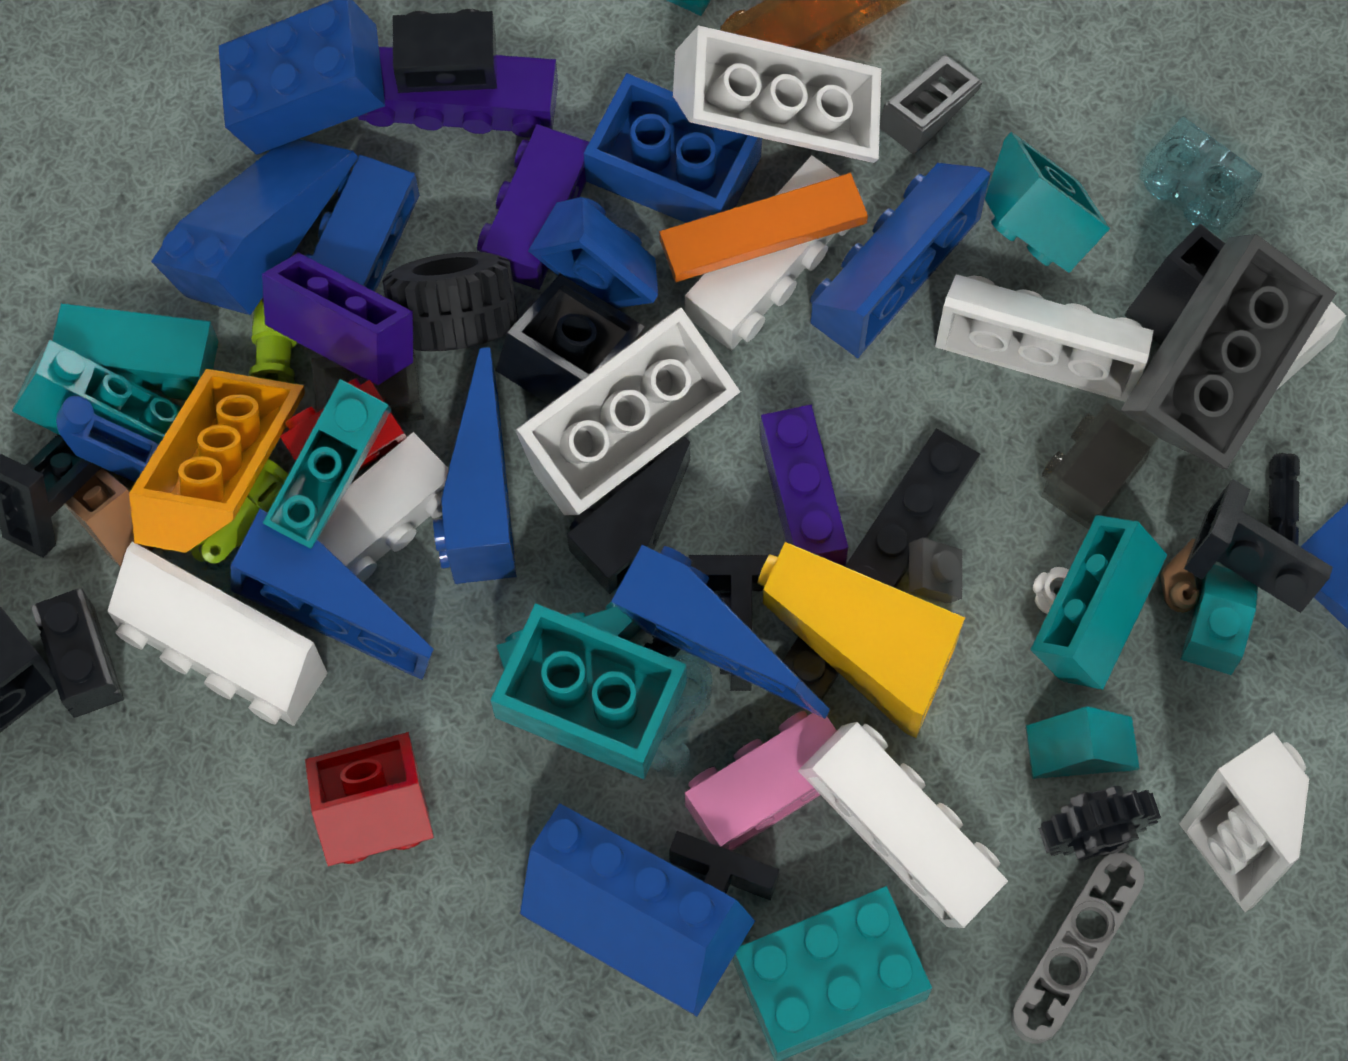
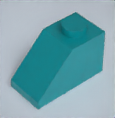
[1180,564,1258,675]

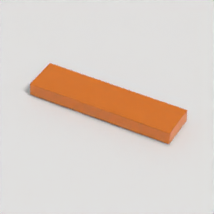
[659,173,868,283]

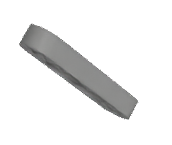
[1011,852,1145,1044]

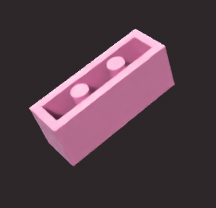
[685,711,837,851]

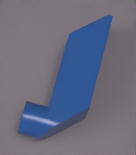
[56,396,159,483]

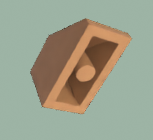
[64,468,154,567]

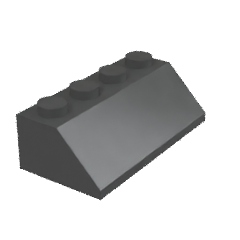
[1120,234,1336,469]

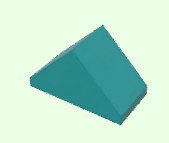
[1025,706,1140,779]

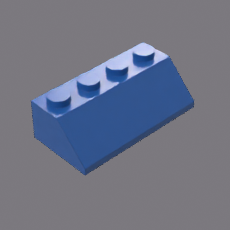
[810,163,990,358]
[520,803,755,1017]

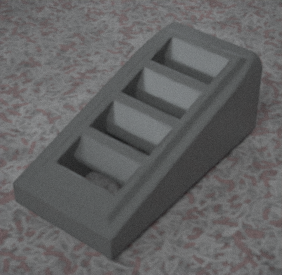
[880,55,982,154]

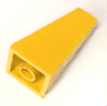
[758,542,965,738]

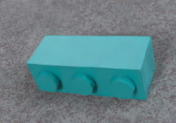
[52,303,219,400]
[1030,515,1167,690]

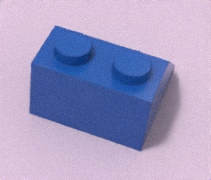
[528,197,658,309]

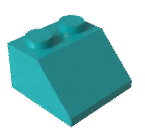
[985,132,1110,273]

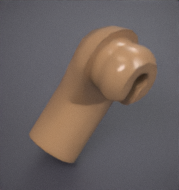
[1161,538,1200,613]

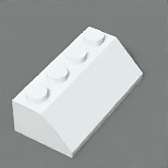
[673,25,881,163]
[935,274,1154,402]
[515,307,741,515]
[107,541,328,726]
[1179,732,1309,912]

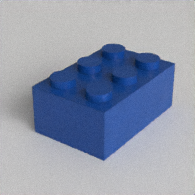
[218,0,385,155]
[583,73,762,223]

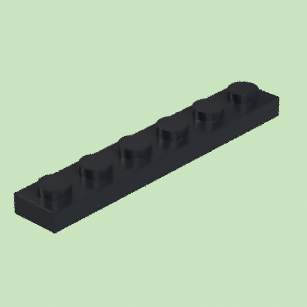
[783,428,980,700]

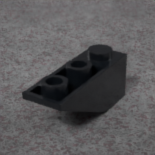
[567,437,690,594]

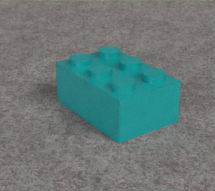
[490,603,687,779]
[733,886,932,1061]

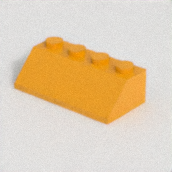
[129,369,305,553]

